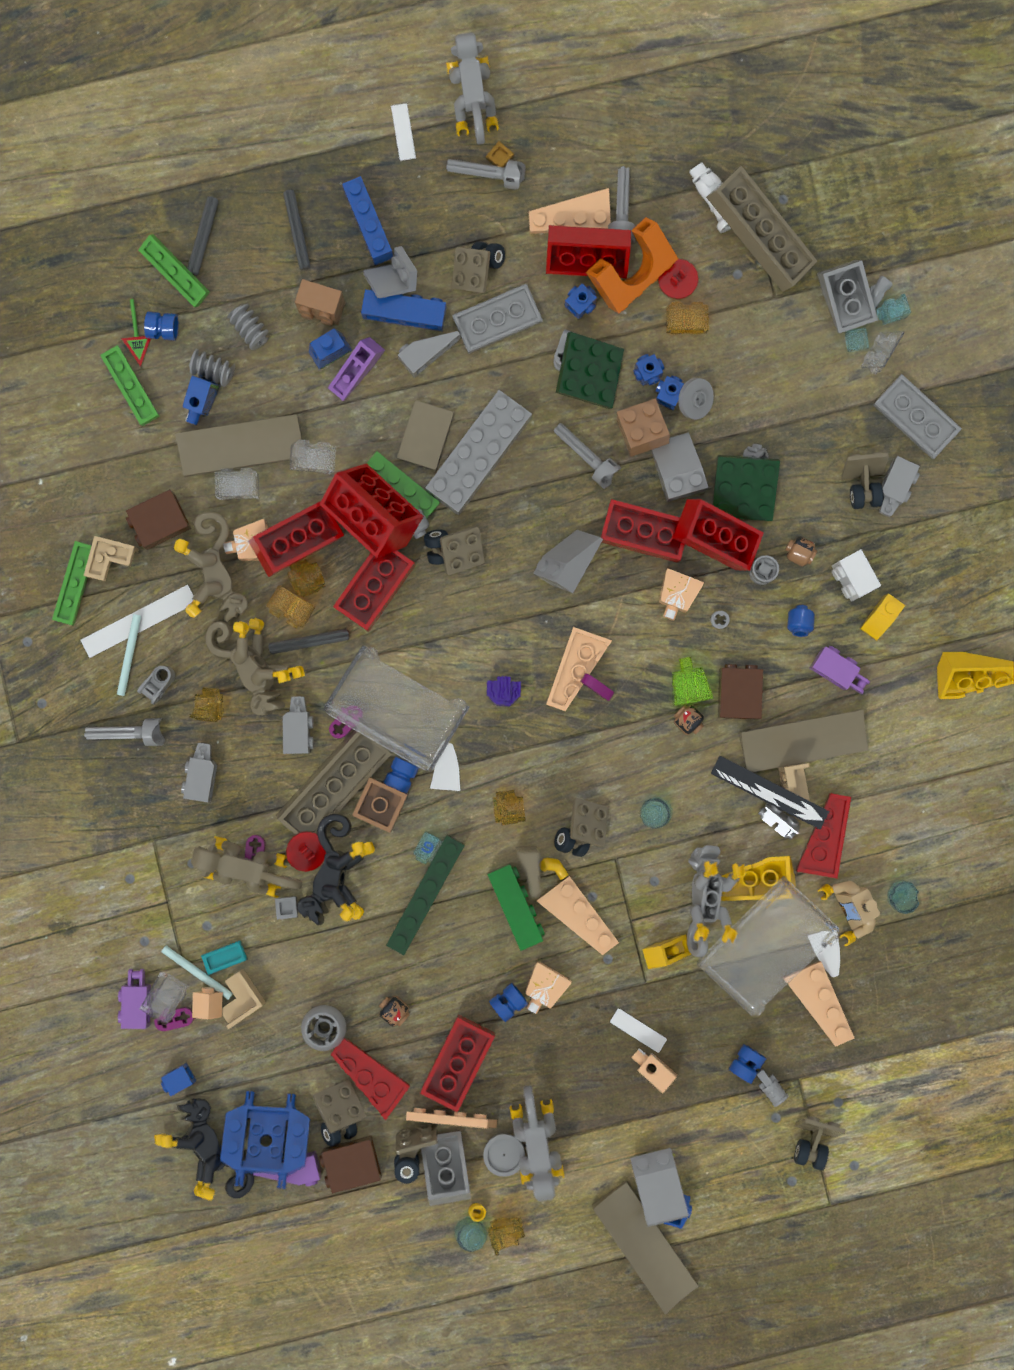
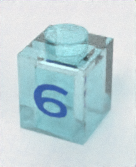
[413,831,443,865]

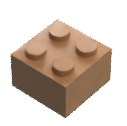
[295,279,345,326]
[617,398,670,457]
[352,777,409,833]

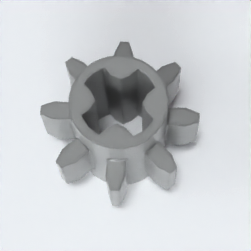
[743,444,768,458]

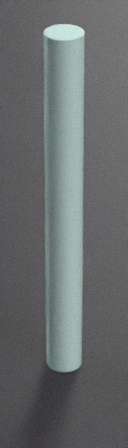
[117,614,141,696]
[161,945,233,1000]

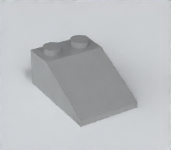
[817,260,878,333]
[651,432,708,502]
[533,530,603,593]
[421,1131,471,1206]
[630,1148,689,1227]

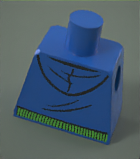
[309,328,353,370]
[183,376,220,425]

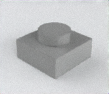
[275,896,298,920]

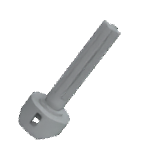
[447,159,525,190]
[608,166,635,243]
[554,423,622,489]
[84,718,165,746]

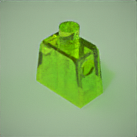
[672,657,714,706]

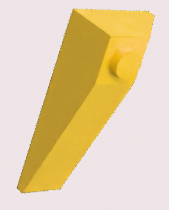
[937,652,1014,699]
[721,856,796,901]

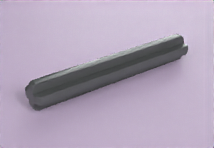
[283,190,310,270]
[187,196,218,276]
[269,629,350,654]

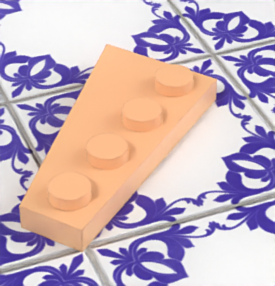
[529,188,611,234]
[546,627,612,711]
[536,876,619,955]
[782,961,854,1046]
[406,1108,497,1128]

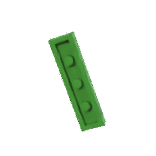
[138,235,210,307]
[100,345,160,426]
[367,451,440,519]
[52,541,91,626]

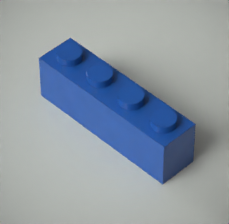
[342,176,393,265]
[361,288,447,332]

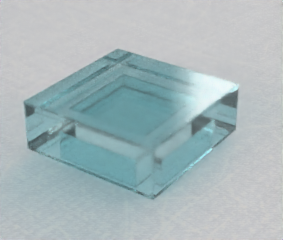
[845,328,869,352]

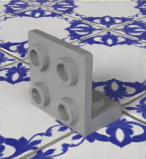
[363,246,417,298]

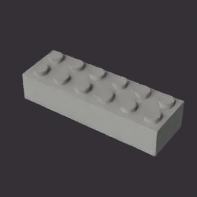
[425,390,532,516]

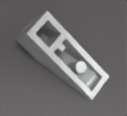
[398,331,461,378]

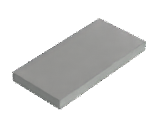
[452,283,543,354]
[873,374,962,459]

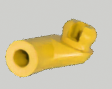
[539,857,569,880]

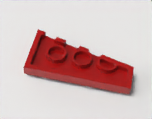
[795,793,851,879]
[330,1037,410,1121]

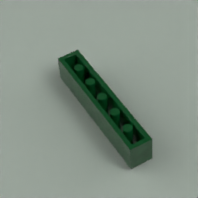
[386,834,465,955]

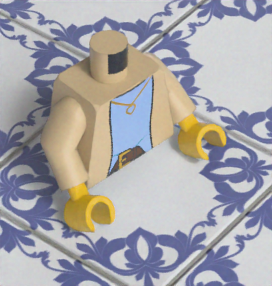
[818,881,880,946]

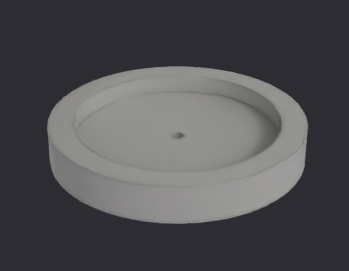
[678,378,714,420]
[483,1133,525,1177]

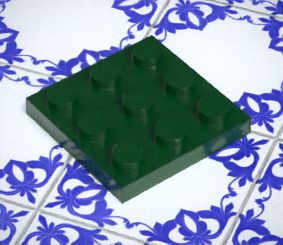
[555,332,624,409]
[712,455,780,521]

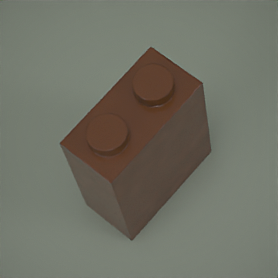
[126,489,192,550]
[718,664,763,720]
[319,1135,382,1194]

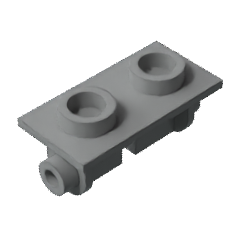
[758,803,800,840]

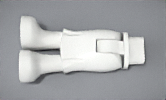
[689,163,731,233]

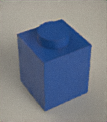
[161,1062,196,1096]

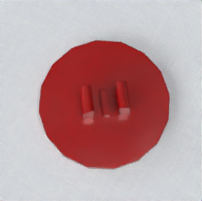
[658,259,698,299]
[286,831,326,872]

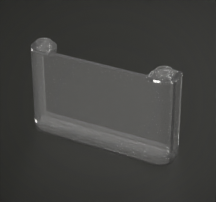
[324,645,470,772]
[697,876,839,1016]

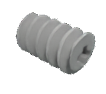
[227,303,269,350]
[189,349,235,387]

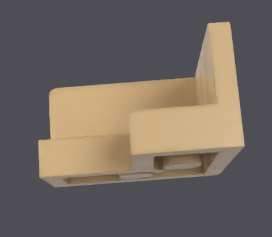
[84,536,139,581]
[778,763,810,801]
[222,969,266,1029]

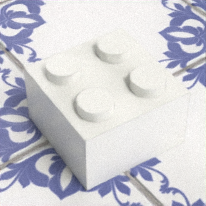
[832,550,881,601]

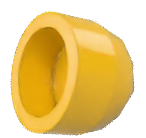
[468,1203,486,1222]

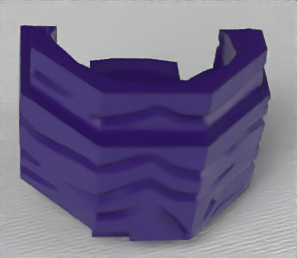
[487,676,521,707]

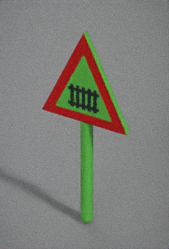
[121,299,151,367]

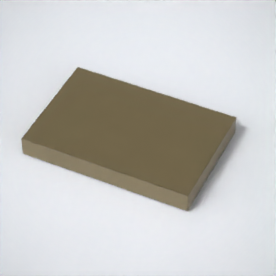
[397,400,454,471]

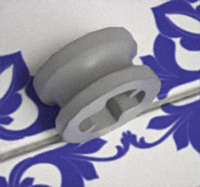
[710,611,729,629]

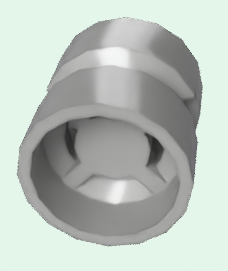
[749,555,779,585]

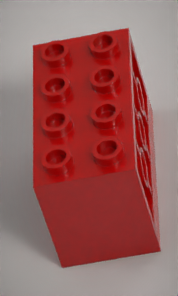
[319,463,424,558]

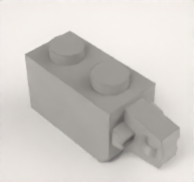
[879,456,920,517]
[283,696,314,754]
[181,743,217,802]

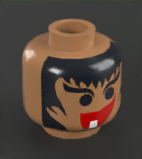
[785,536,817,567]
[674,704,704,735]
[379,996,410,1027]

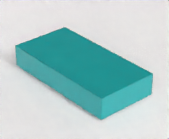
[201,940,248,975]

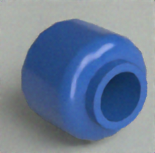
[787,605,815,637]

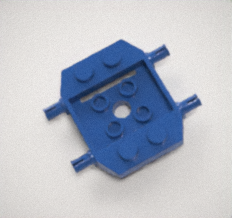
[220,1091,310,1189]

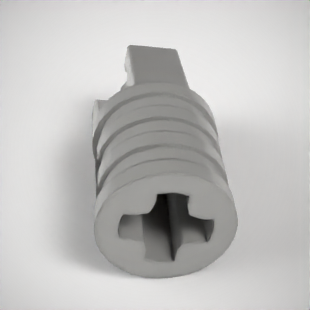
[757,1068,789,1107]

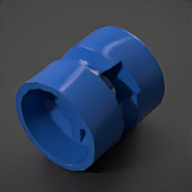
[144,311,179,341]
[383,756,419,794]
[489,983,528,1022]
[728,1044,766,1084]

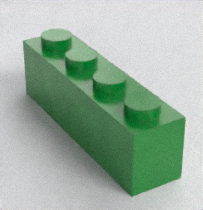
[487,864,545,951]

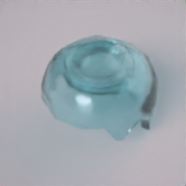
[640,797,673,829]
[887,880,920,914]
[454,1217,488,1252]

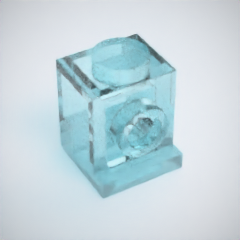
[876,294,911,325]

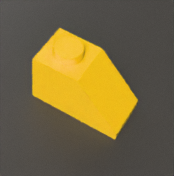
[860,593,905,641]
[642,934,691,969]

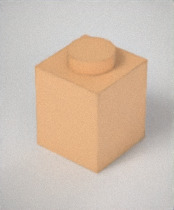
[192,987,223,1020]

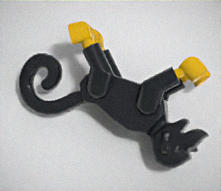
[297,814,375,926]
[154,1098,254,1201]

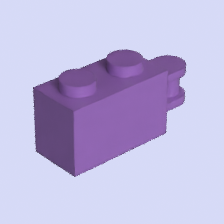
[809,646,870,694]
[118,969,151,1029]

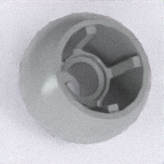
[301,1005,346,1051]

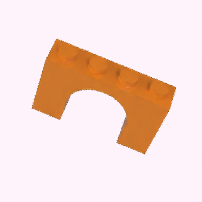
[586,217,678,313]

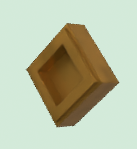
[486,141,514,168]

